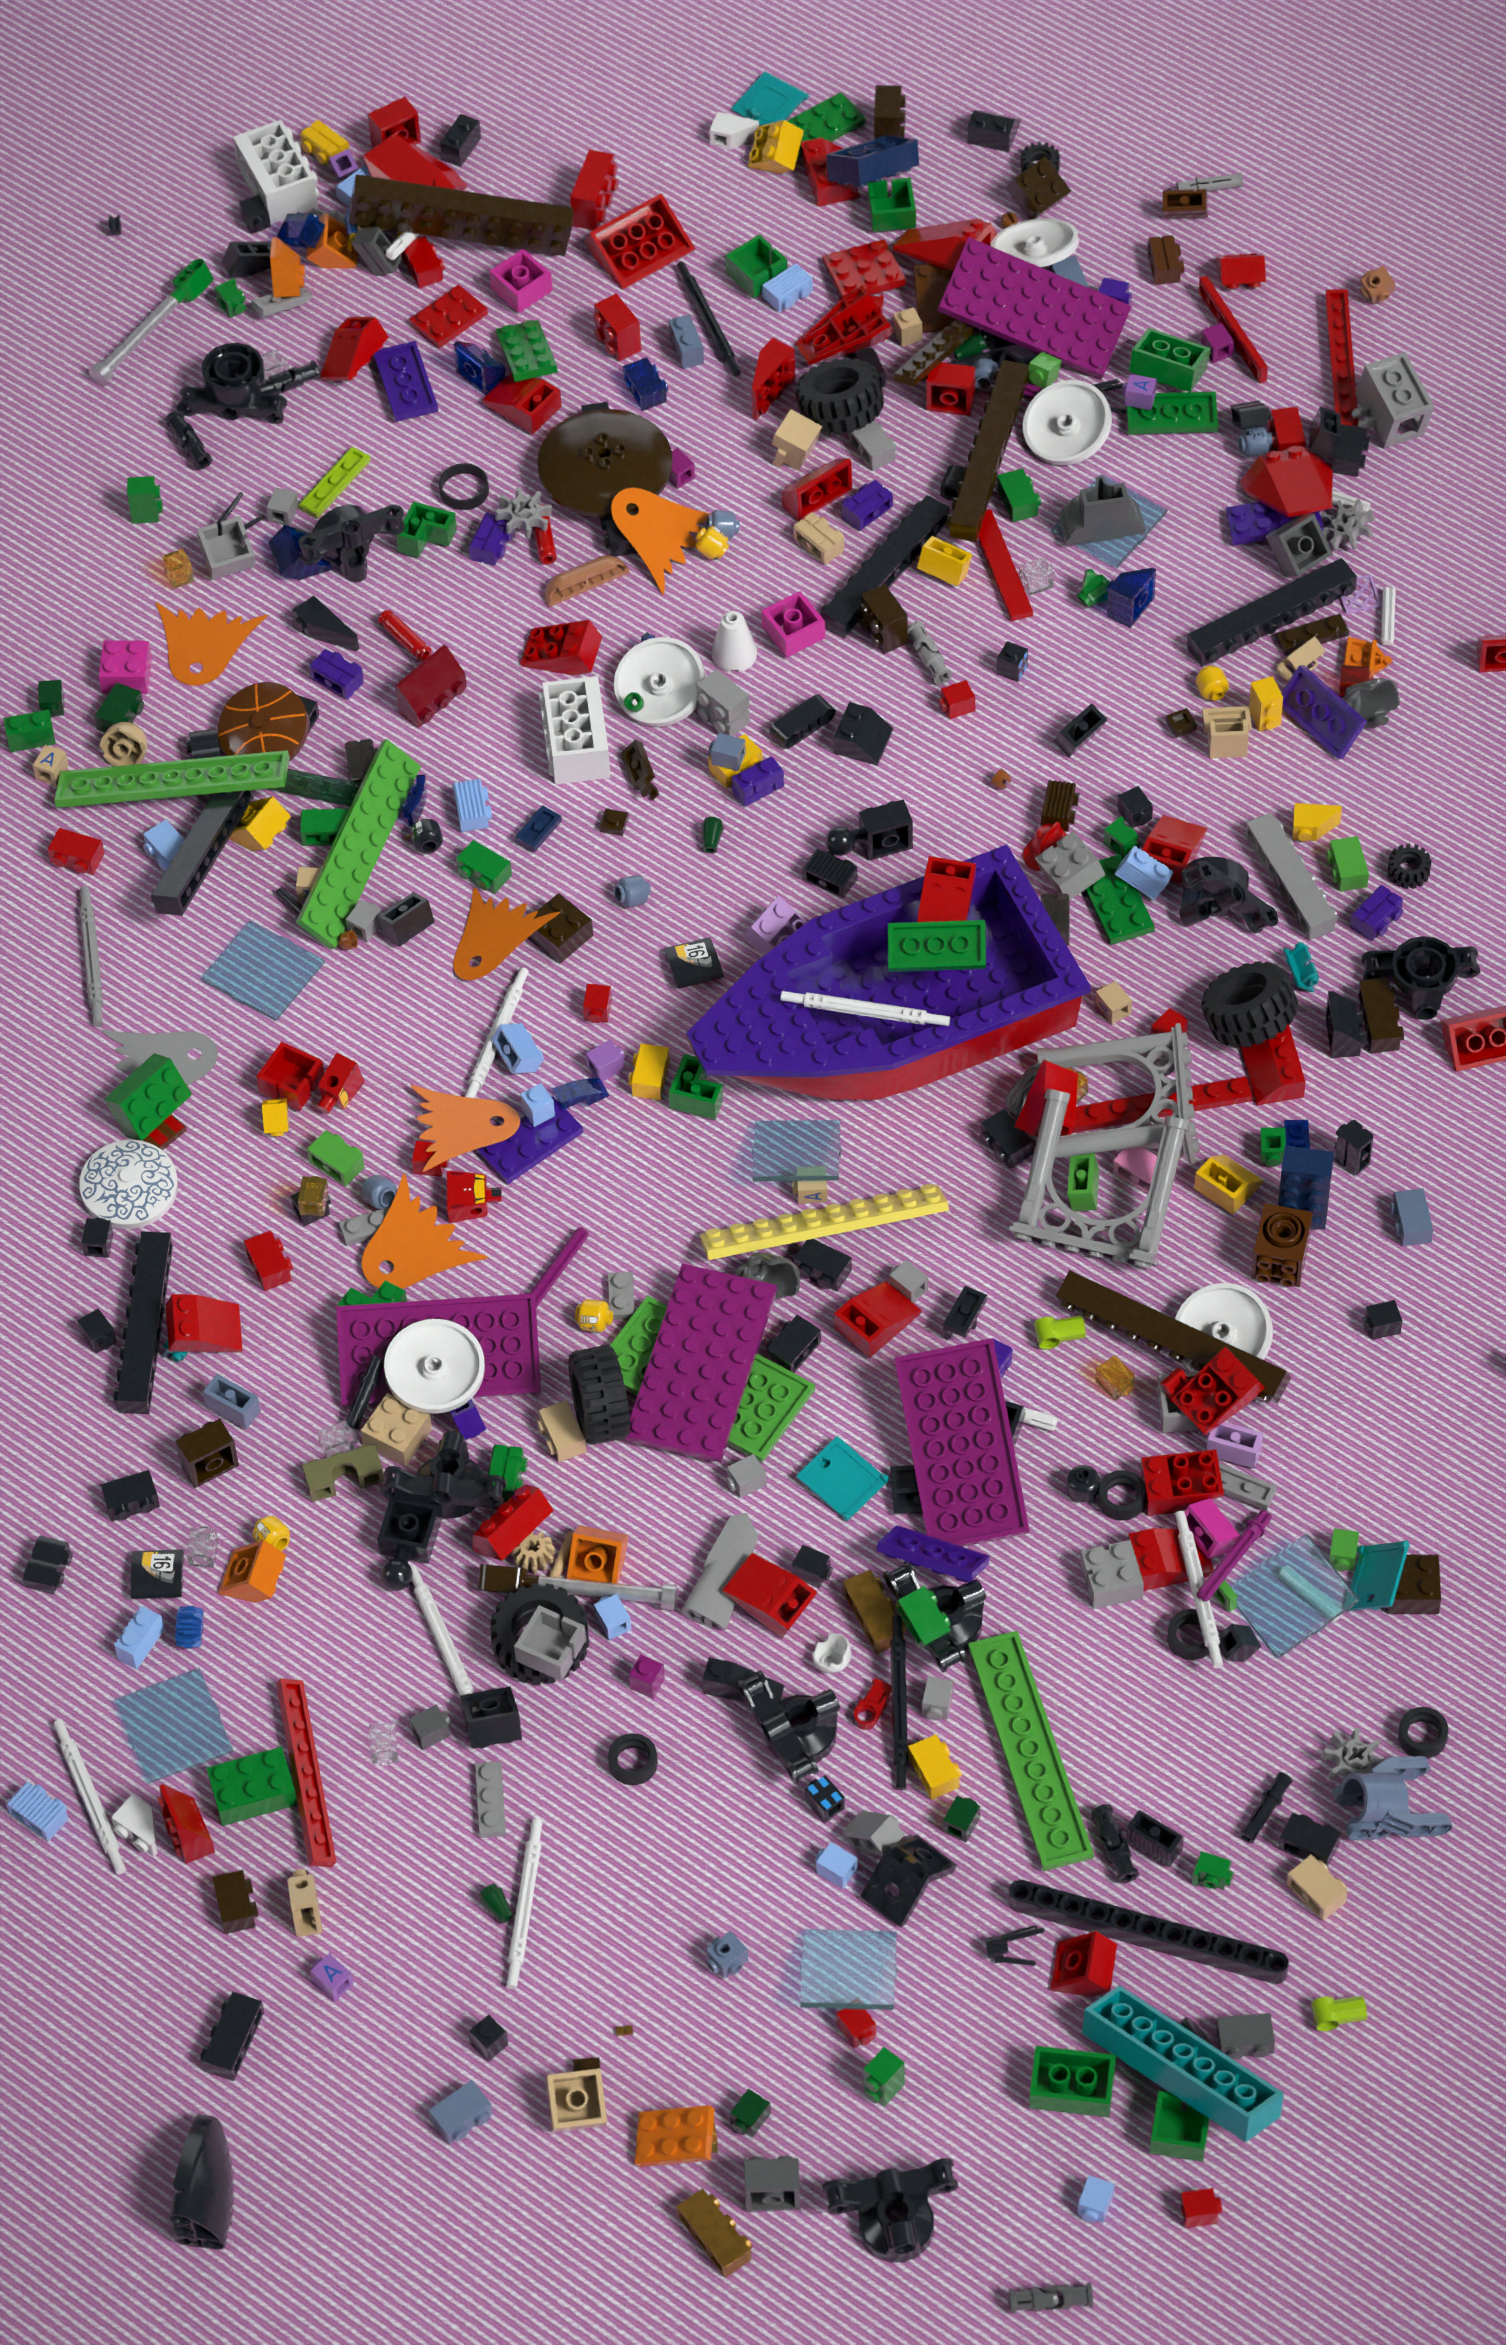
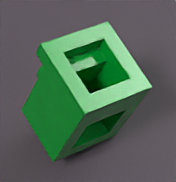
[215,278,246,318]
[1104,816,1141,859]
[1260,1127,1286,1167]
[1192,1851,1234,1890]

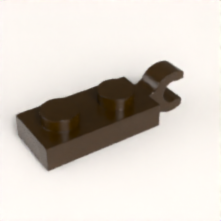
[620,739,659,800]

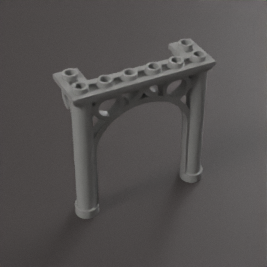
[1037,1023,1200,1164]
[1009,1089,1190,1269]

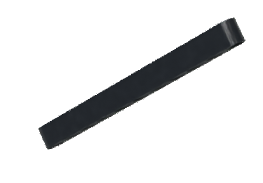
[1009,1880,1289,1984]

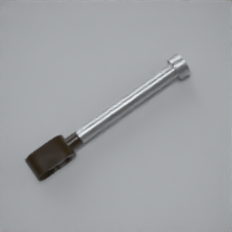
[477,1564,677,1610]

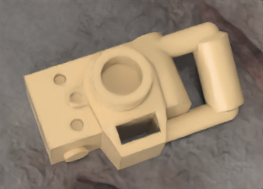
[1276,636,1326,683]

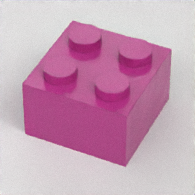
[489,249,553,313]
[761,591,825,658]
[99,640,152,694]

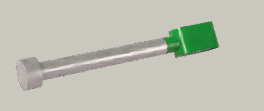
[89,259,214,386]

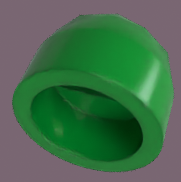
[624,692,644,713]

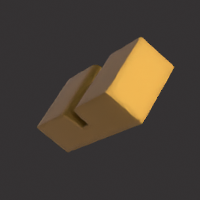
[616,2025,633,2036]

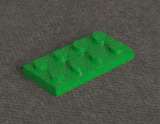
[787,92,866,161]
[496,320,558,382]
[1126,392,1218,434]
[1084,854,1155,945]
[888,920,986,972]

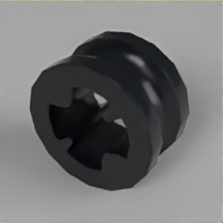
[108,215,122,235]

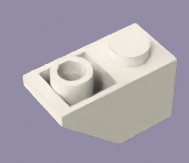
[710,112,759,150]
[112,1795,157,1856]

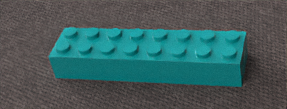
[1082,1985,1284,2143]

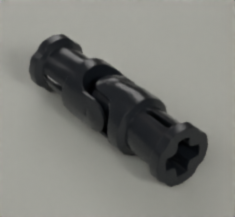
[260,360,321,394]
[165,410,213,470]
[1090,1804,1139,1884]

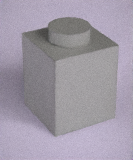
[266,488,299,527]
[346,899,382,943]
[889,1260,928,1303]
[726,1454,767,1498]
[922,1676,953,1720]

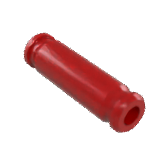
[533,504,557,565]
[378,610,432,662]

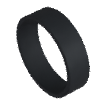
[439,463,489,510]

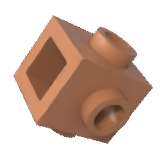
[1359,265,1396,304]

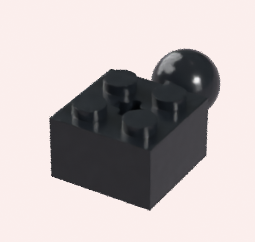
[825,799,913,861]
[377,1500,442,1591]

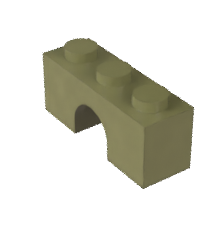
[302,1444,385,1502]

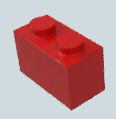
[402,236,445,289]
[1267,406,1306,452]
[48,828,105,875]
[244,1230,293,1291]

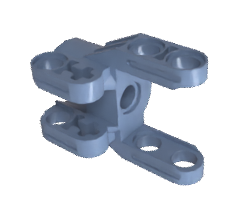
[1332,1756,1453,1840]

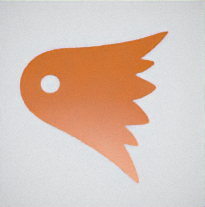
[611,488,711,595]
[156,602,268,686]
[453,887,561,980]
[410,1085,520,1172]
[362,1173,489,1289]

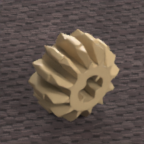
[512,1531,555,1575]

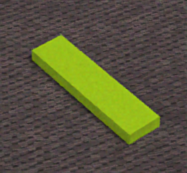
[299,446,371,519]

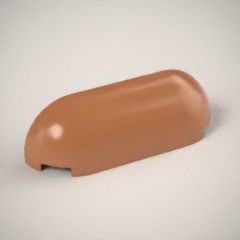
[544,555,630,607]

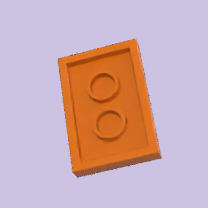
[634,2105,715,2167]

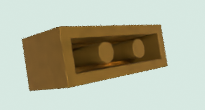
[843,1570,906,1654]
[676,2188,753,2278]

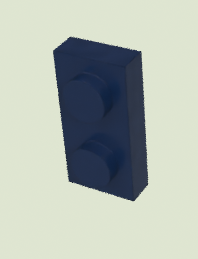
[515,805,562,853]

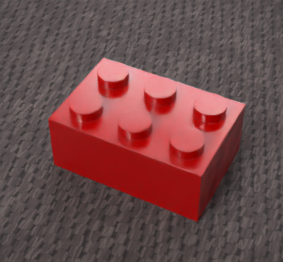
[570,149,619,230]

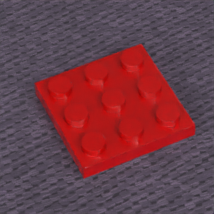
[822,239,906,298]

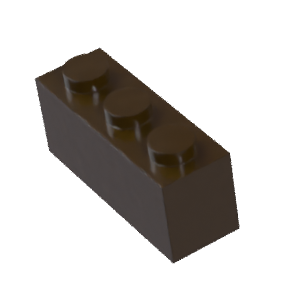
[1358,978,1404,1054]

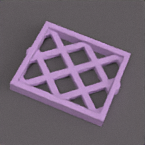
[1340,575,1382,614]

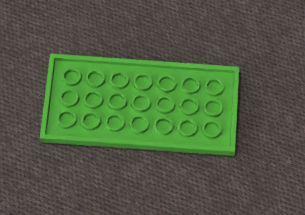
[610,1296,816,1463]

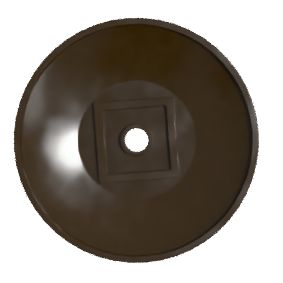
[537,409,673,517]

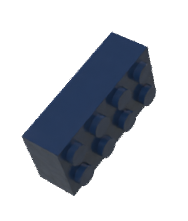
[826,135,920,187]
[1278,1146,1334,1230]

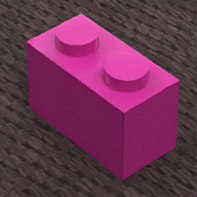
[1184,1498,1240,1559]

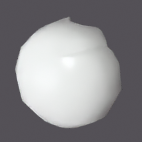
[812,1633,852,1674]

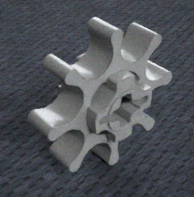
[495,487,552,538]
[1321,499,1375,551]
[1321,1728,1386,1780]

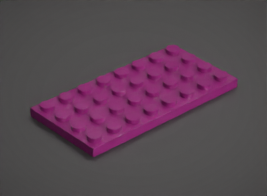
[937,237,1132,380]
[625,1263,778,1463]
[336,1293,541,1406]
[894,1338,1030,1547]

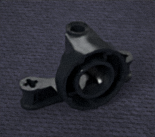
[176,343,288,424]
[299,504,405,582]
[1179,857,1278,933]
[1361,936,1481,1020]
[380,1431,507,1519]
[883,1561,986,1673]
[736,1670,840,1784]
[822,2158,959,2263]

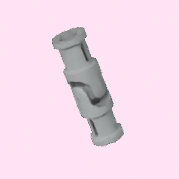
[908,621,952,685]

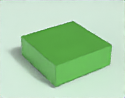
[1214,1580,1237,1612]

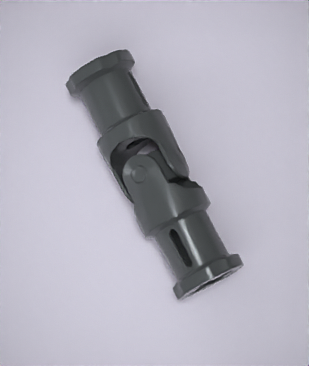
[1009,2282,1093,2314]

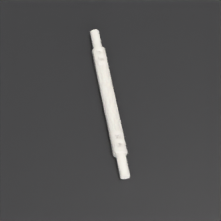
[465,967,529,1098]
[781,991,950,1026]
[1175,1511,1223,1668]
[411,1565,479,1713]
[53,1719,126,1874]
[506,1818,543,1989]

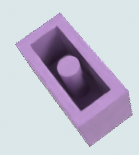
[1207,1422,1263,1469]

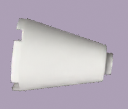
[711,611,757,672]

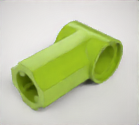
[1034,1316,1086,1350]
[1311,1996,1367,2031]

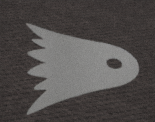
[102,1030,218,1086]

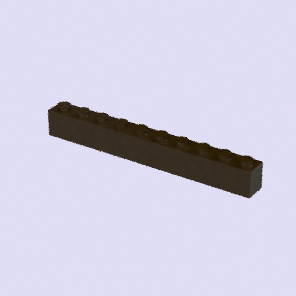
[946,360,1029,542]
[1056,1270,1291,1404]

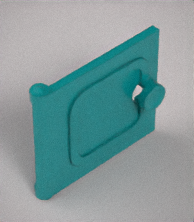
[731,71,809,126]
[796,1436,890,1522]
[1344,1540,1410,1611]

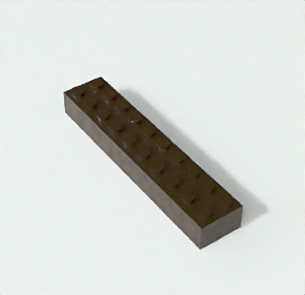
[348,174,573,256]

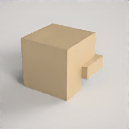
[771,409,822,471]
[1202,706,1251,759]

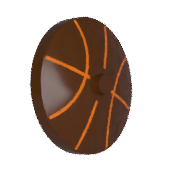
[218,682,309,762]

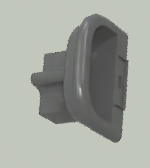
[1060,476,1146,545]

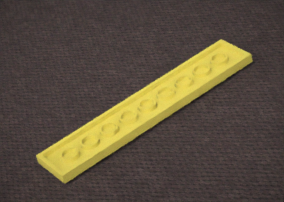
[700,1184,949,1260]

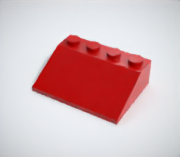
[584,193,696,290]

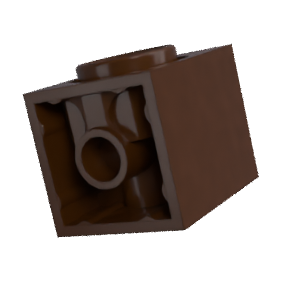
[1251,1203,1313,1288]

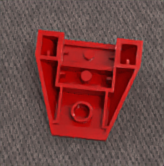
[362,133,468,191]
[892,219,997,270]
[795,285,894,365]
[1240,446,1333,518]

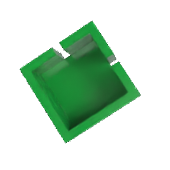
[867,177,916,232]
[725,234,788,298]
[1150,2091,1210,2162]

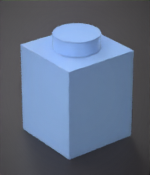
[520,1083,555,1127]
[594,1594,632,1640]
[815,1842,858,1889]
[1078,2175,1115,2223]

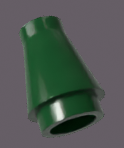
[953,333,987,360]
[701,817,724,854]
[478,1883,514,1924]

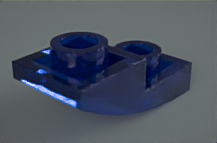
[403,774,427,827]
[553,1078,609,1110]
[1283,1119,1310,1149]

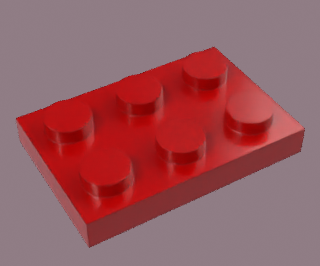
[409,284,488,349]

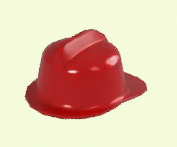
[1023,822,1068,871]

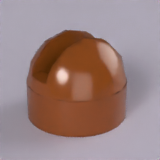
[1000,212,1018,229]
[991,768,1011,789]
[338,930,358,950]

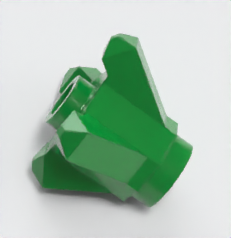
[1076,569,1118,608]

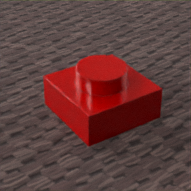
[1160,1368,1189,1404]

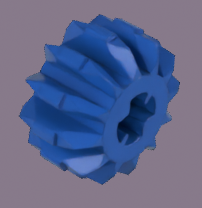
[175,1606,204,1649]

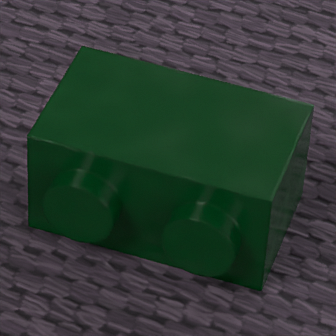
[94,682,144,733]

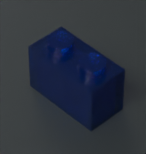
[276,212,326,248]
[623,357,669,411]

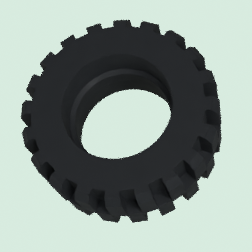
[795,358,884,435]
[1201,961,1298,1048]
[568,1345,630,1445]
[490,1583,589,1685]

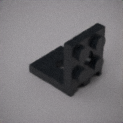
[860,1835,957,1927]

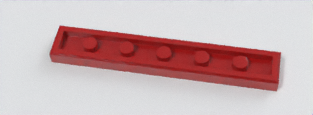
[1198,275,1268,384]
[978,509,1033,622]

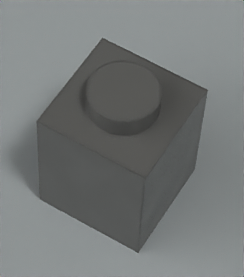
[409,1705,452,1750]

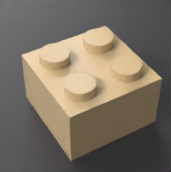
[361,1393,432,1467]
[545,2068,607,2133]

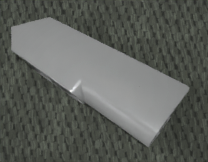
[681,1513,758,1630]

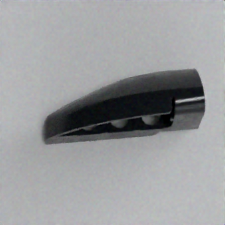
[168,2114,234,2250]

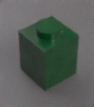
[38,679,65,717]
[943,1795,980,1843]
[730,2088,771,2138]

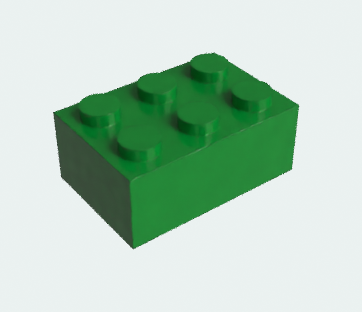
[1129,328,1210,392]
[103,1053,192,1141]
[207,1747,298,1826]
[1029,2046,1116,2118]

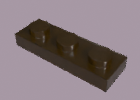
[1276,613,1349,655]

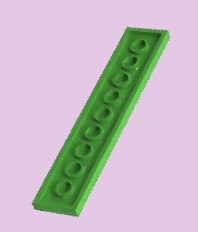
[296,739,421,949]
[54,750,290,808]
[968,1630,1094,1872]

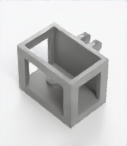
[1352,352,1435,448]

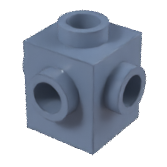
[706,1931,748,1979]

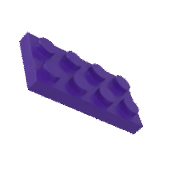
[373,341,439,422]
[1226,502,1323,545]
[1281,665,1367,759]
[477,1097,584,1185]
[876,1525,990,1582]

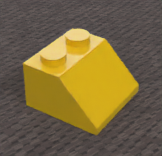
[229,796,291,851]

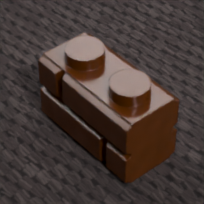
[1162,189,1208,219]
[1147,235,1184,285]

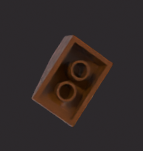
[914,264,956,333]

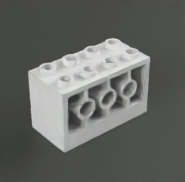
[233,120,320,224]
[539,676,611,784]

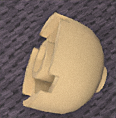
[100,722,148,766]

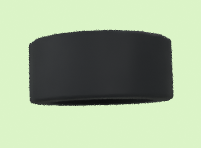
[1098,1470,1146,1521]
[1167,1609,1210,1660]
[1398,1707,1448,1759]
[608,1733,658,1786]

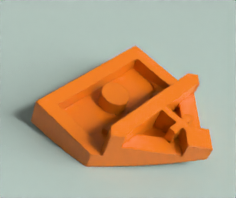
[1341,636,1393,682]

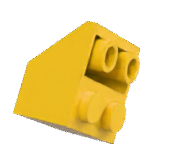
[748,120,804,174]
[1194,1154,1263,1215]

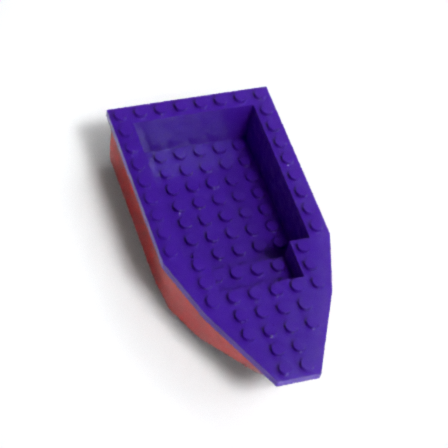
[686,844,1091,1100]

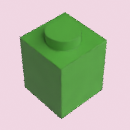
[1028,352,1061,389]
[1329,1528,1359,1571]

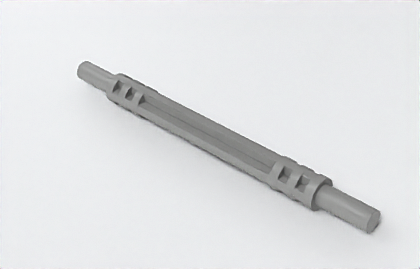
[80,886,103,1027]

